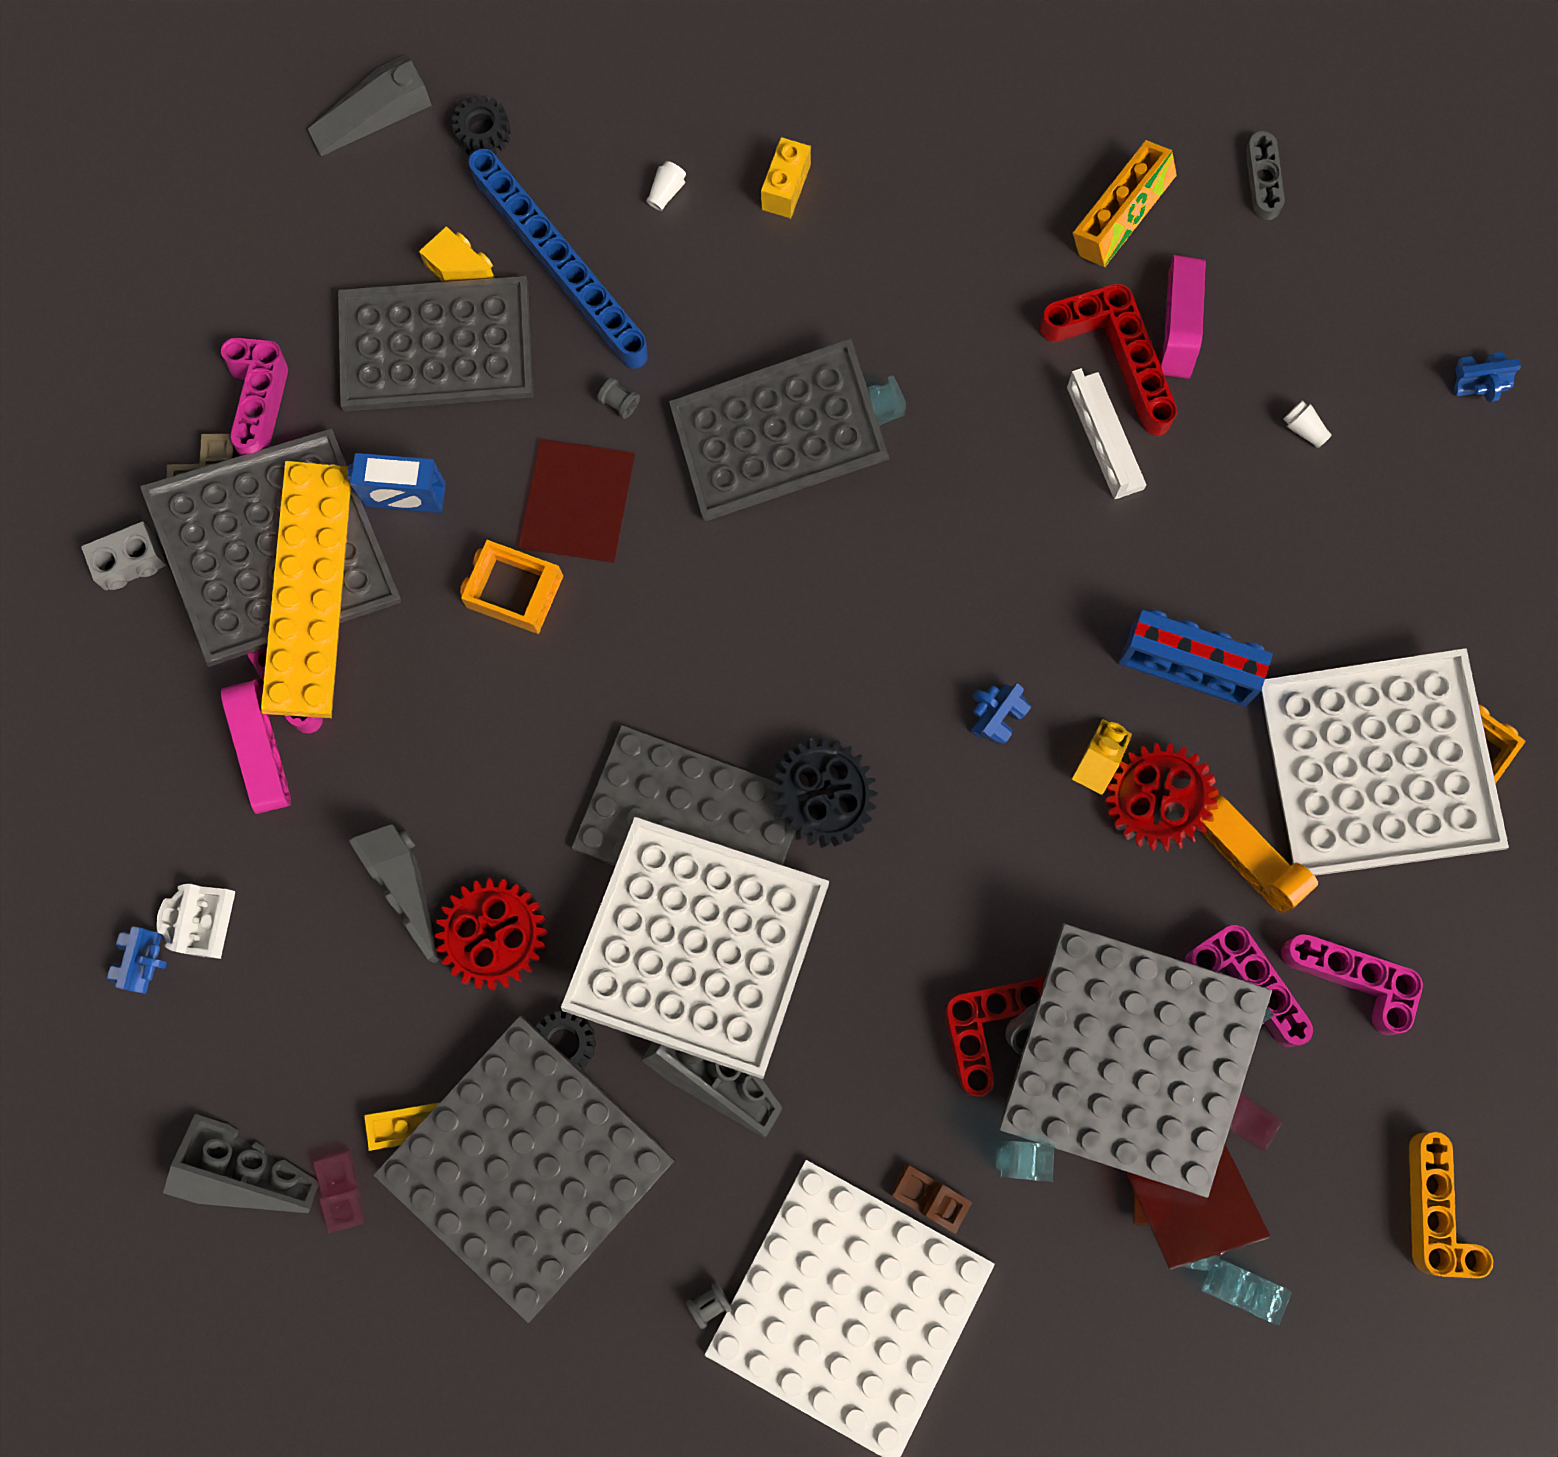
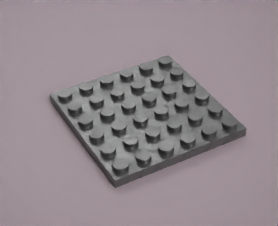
[140,428,401,667]
[999,923,1272,1198]
[374,1016,675,1323]

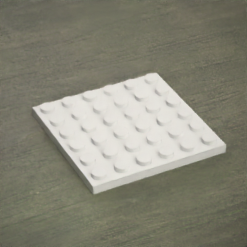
[1261,648,1509,876]
[561,817,829,1079]
[705,1160,995,1457]

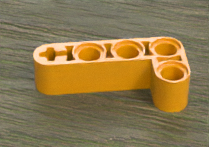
[1201,794,1318,913]
[1409,1132,1493,1278]

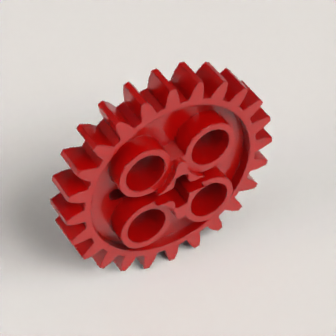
[1106,743,1219,852]
[435,878,548,991]

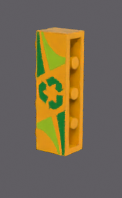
[1073,140,1177,268]

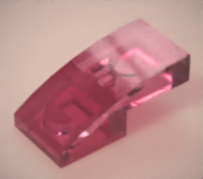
[1229,1093,1283,1152]
[313,1150,365,1234]

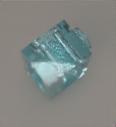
[996,1141,1055,1182]
[1201,1258,1292,1326]

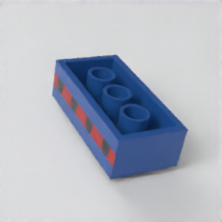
[1119,609,1273,707]

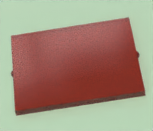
[519,439,635,563]
[1125,1144,1270,1270]

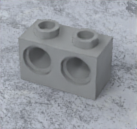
[81,521,167,590]

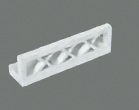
[1067,368,1146,500]

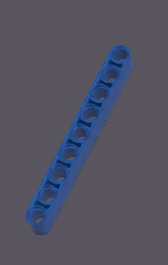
[469,149,648,369]

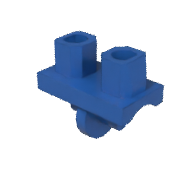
[1453,352,1521,402]
[971,683,1031,744]
[107,927,167,994]

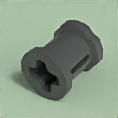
[598,377,640,419]
[685,1281,733,1329]

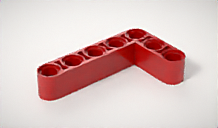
[1040,284,1177,436]
[945,977,1046,1097]

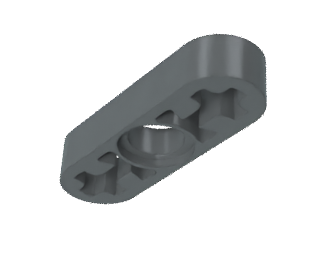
[1246,131,1285,220]

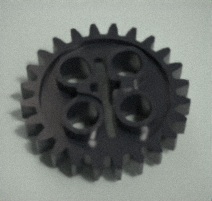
[769,738,878,848]

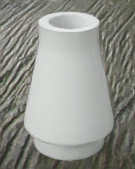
[646,161,686,211]
[1283,400,1332,448]

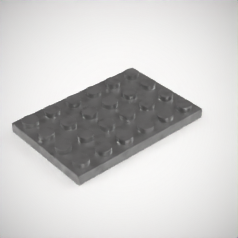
[338,276,534,412]
[669,338,889,521]
[572,726,809,866]

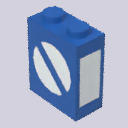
[347,453,446,513]

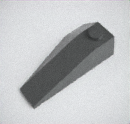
[308,55,432,156]
[349,824,440,963]
[641,1042,783,1138]
[163,1114,320,1213]

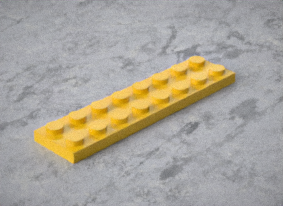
[261,461,351,718]

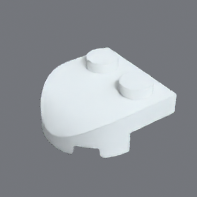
[156,884,235,959]

